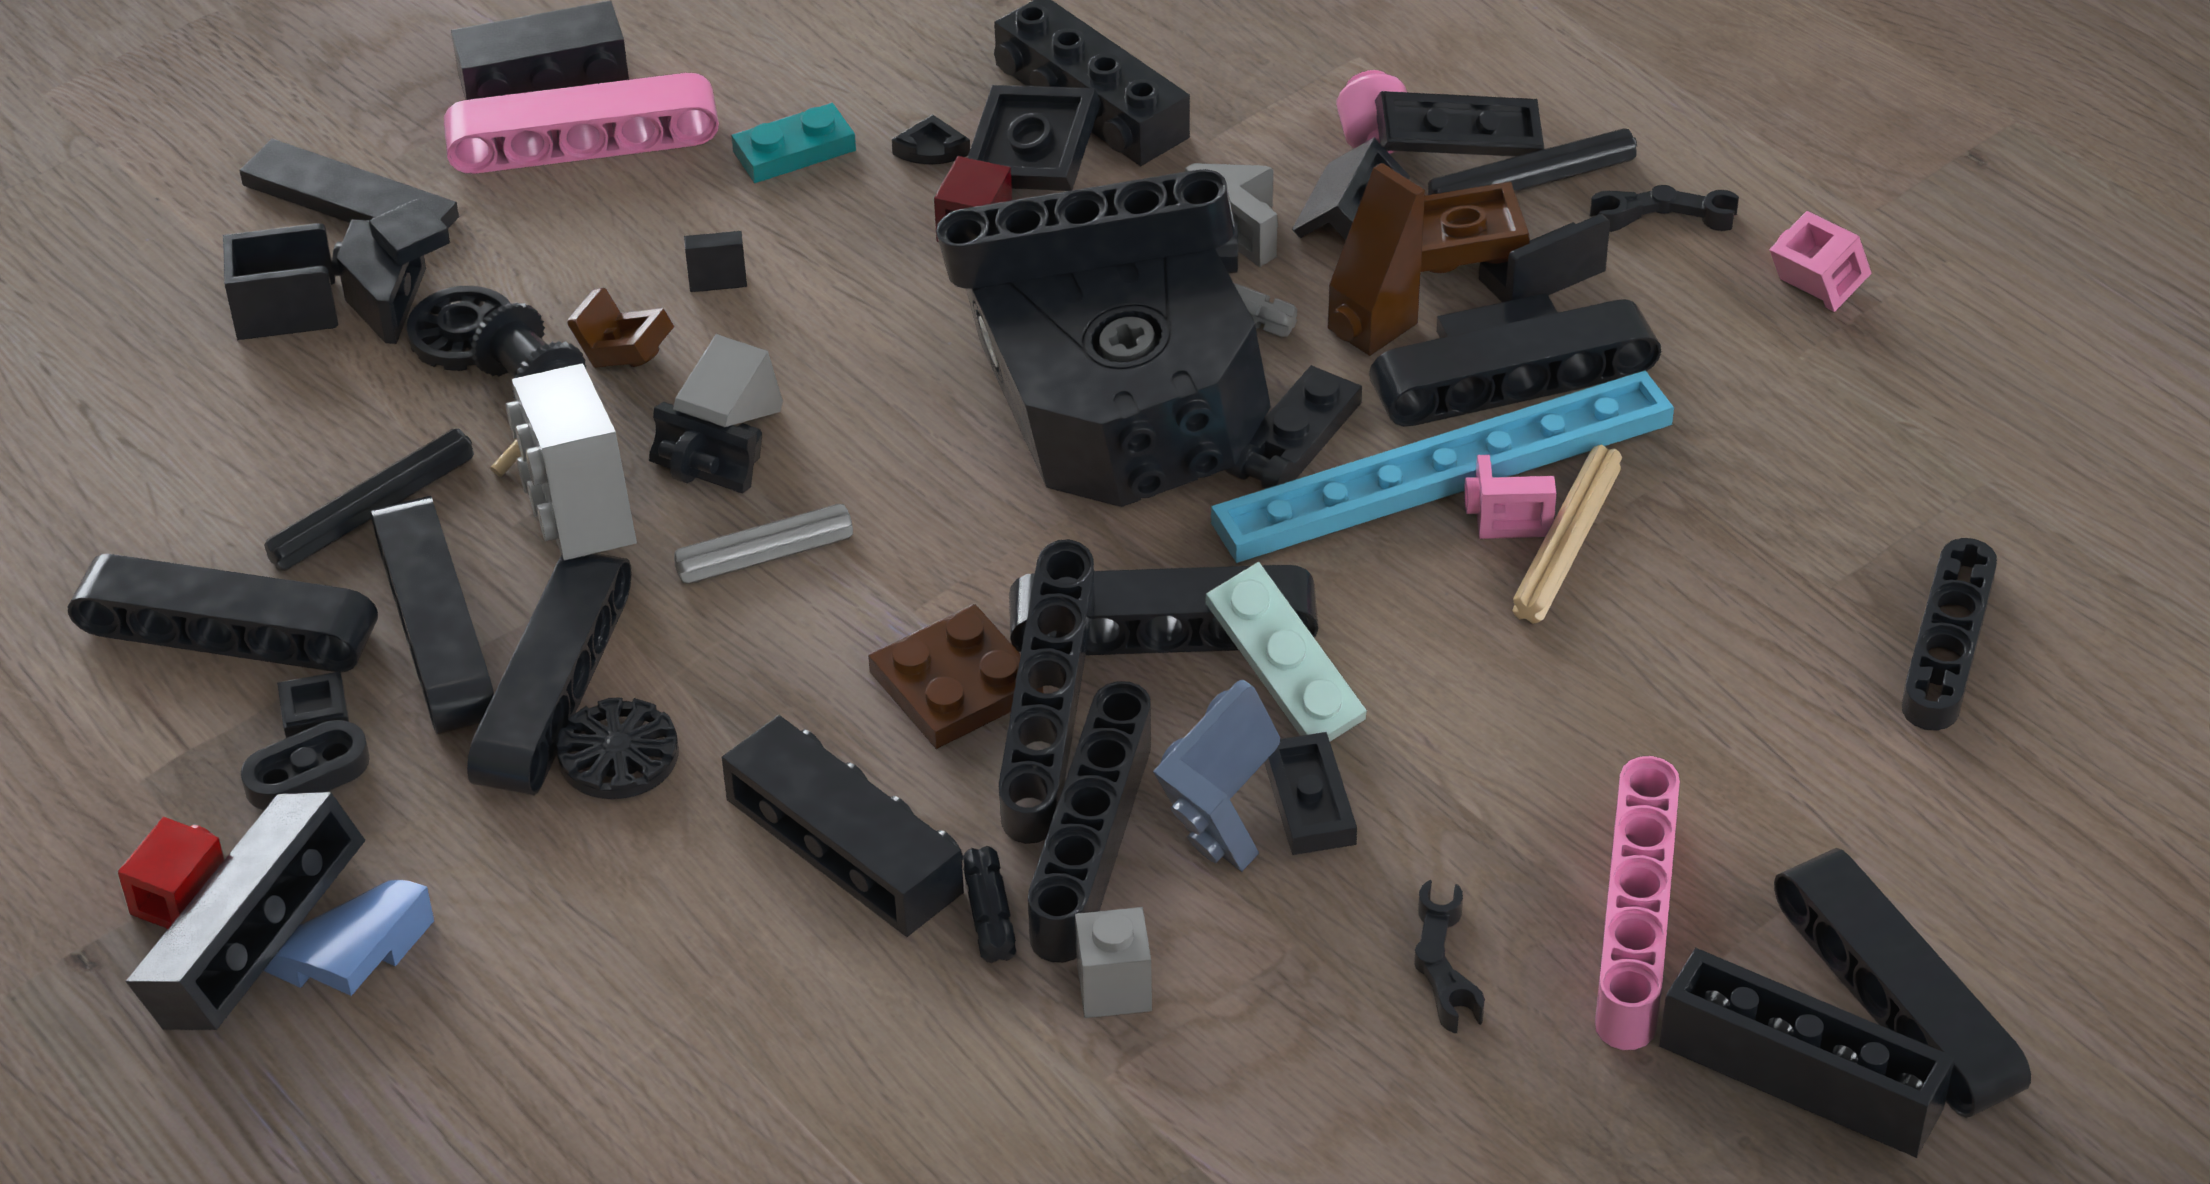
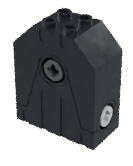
[966,249,1271,507]

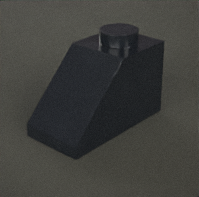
[332,219,426,344]

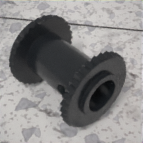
[471,302,587,399]

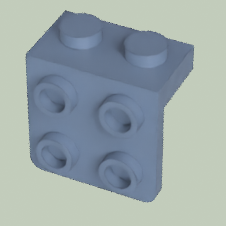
[1153,680,1280,872]

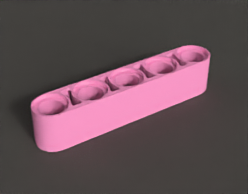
[444,73,719,174]
[1595,756,1680,1050]

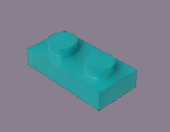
[731,102,856,183]

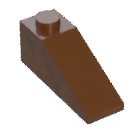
[1328,163,1425,356]

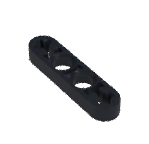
[1902,538,1997,731]

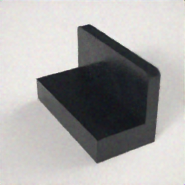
[1292,137,1410,240]
[1479,214,1610,302]

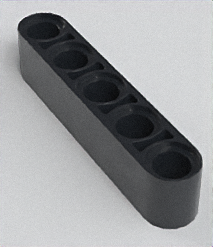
[936,169,1235,289]
[1369,299,1662,427]
[370,496,494,735]
[999,539,1095,844]
[467,553,632,795]
[68,554,378,672]
[1009,565,1318,655]
[1028,681,1151,963]
[1774,848,2031,1118]

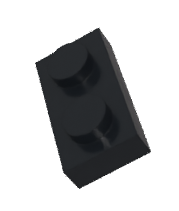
[1264,732,1357,855]

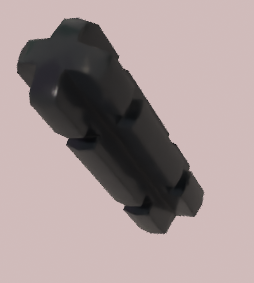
[963,846,1016,963]

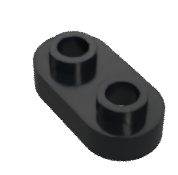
[241,720,369,810]

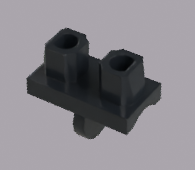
[649,402,762,493]

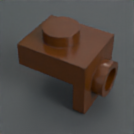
[567,288,674,368]

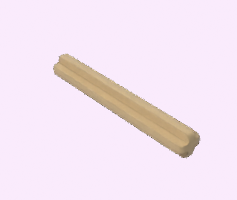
[1512,444,1622,624]

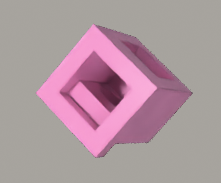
[1769,211,1872,312]

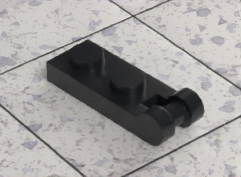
[1226,365,1362,489]

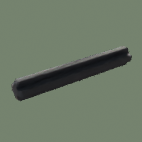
[1428,128,1637,195]
[264,429,474,571]

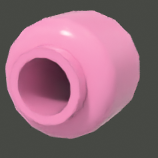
[1337,70,1407,154]

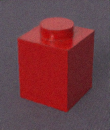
[118,816,225,929]

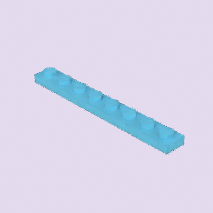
[1211,370,1674,563]

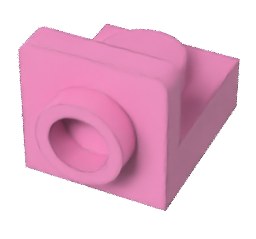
[1464,455,1557,539]

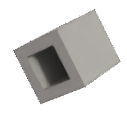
[1075,907,1152,1018]

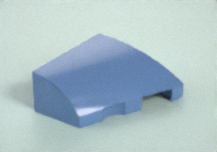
[264,880,434,996]

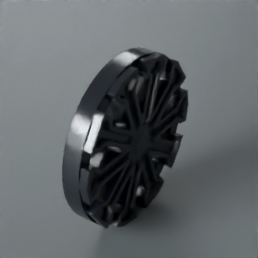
[407,286,510,371]
[557,698,679,799]

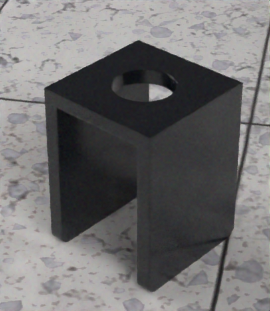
[223,223,338,340]

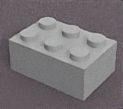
[505,363,637,560]

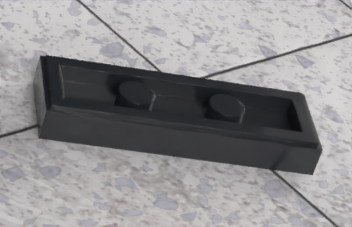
[1375,91,1544,157]

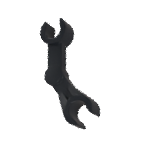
[1590,185,1739,232]
[1414,880,1485,1033]

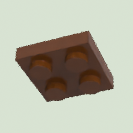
[1421,181,1530,273]
[868,604,1043,749]

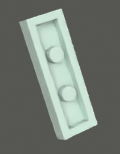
[1206,562,1367,741]

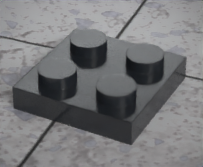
[967,85,1101,191]

